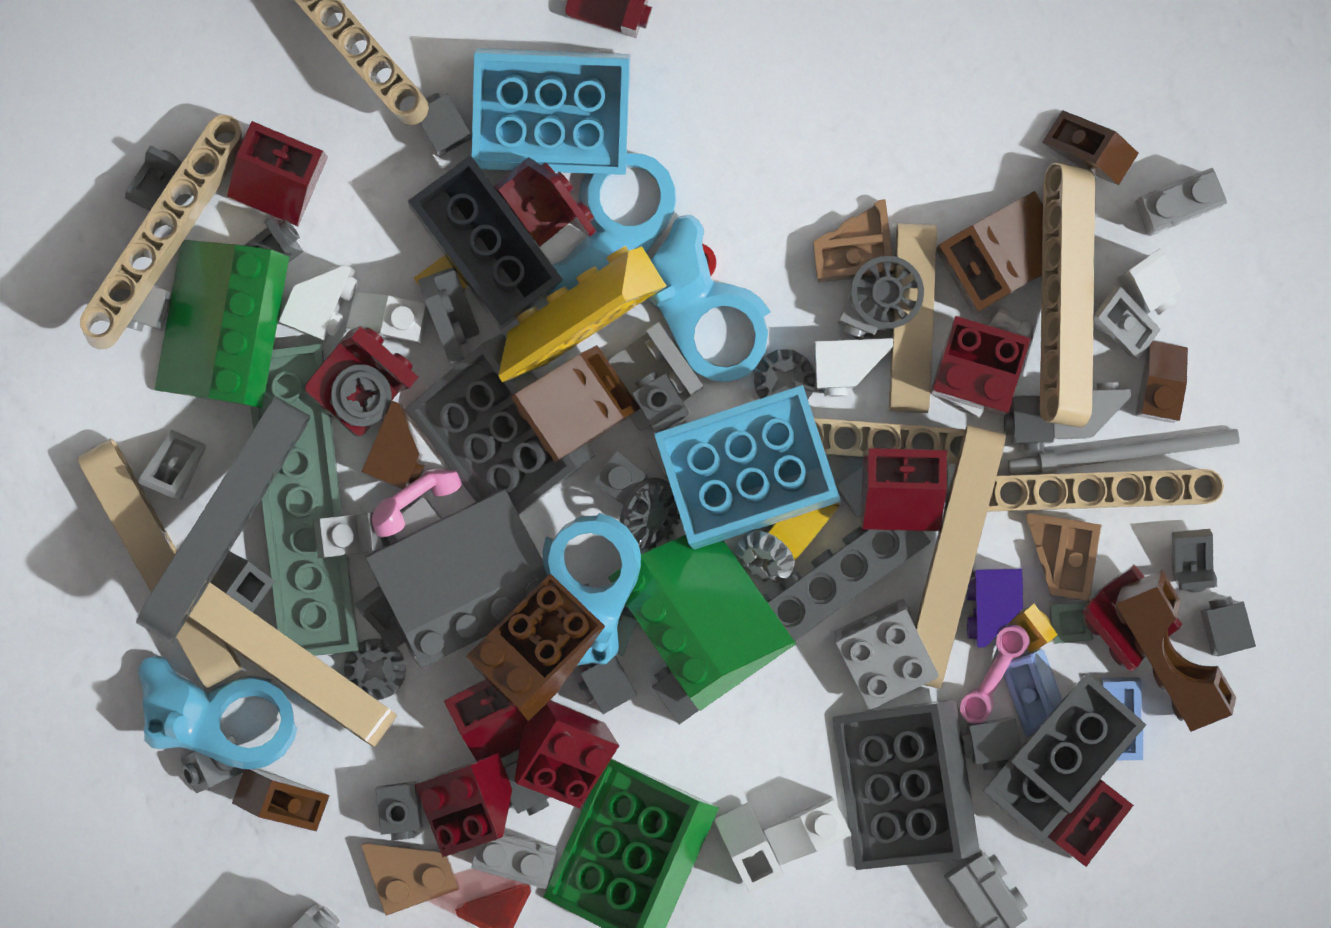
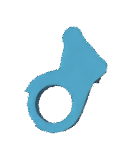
[548,153,677,295]
[647,215,771,382]
[542,513,641,666]
[138,655,297,769]

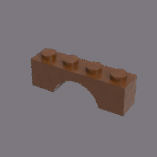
[1115,570,1237,732]

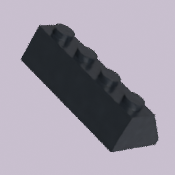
[408,155,563,330]

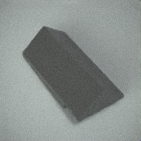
[982,673,1147,843]

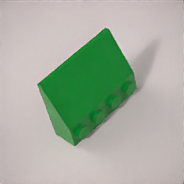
[154,240,290,408]
[608,535,796,711]
[543,758,719,928]

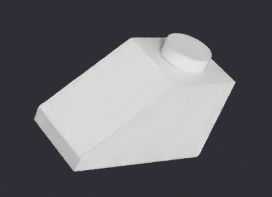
[1118,248,1182,315]
[346,291,429,345]
[814,338,893,397]
[763,796,852,865]

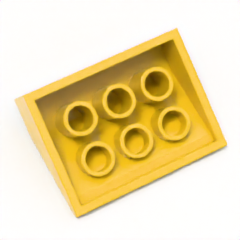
[498,246,666,382]

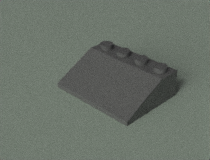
[405,333,596,515]
[365,489,548,668]
[832,699,980,870]

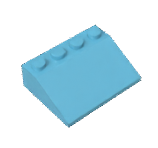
[472,48,631,175]
[654,385,841,550]

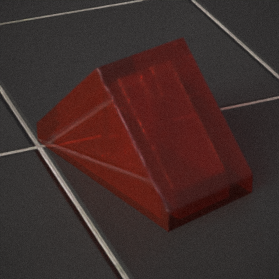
[455,883,533,928]

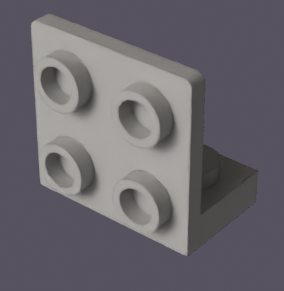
[608,322,703,431]
[834,599,938,709]

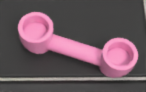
[371,468,462,537]
[960,625,1029,724]

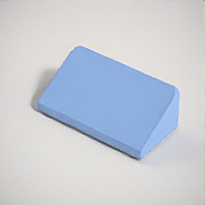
[1003,649,1062,737]

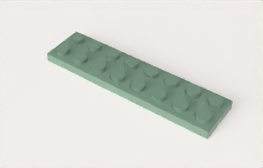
[251,344,359,656]

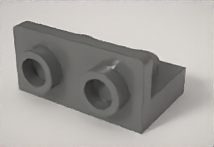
[418,267,479,364]

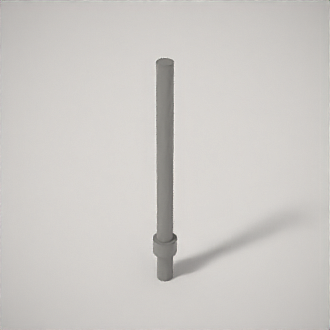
[1008,429,1240,475]

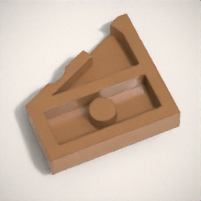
[813,199,894,283]
[1026,513,1102,601]
[361,842,460,916]

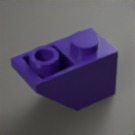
[966,569,1023,648]

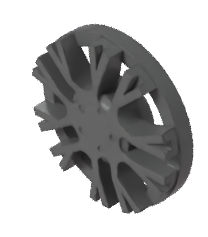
[851,256,924,329]
[620,478,680,550]

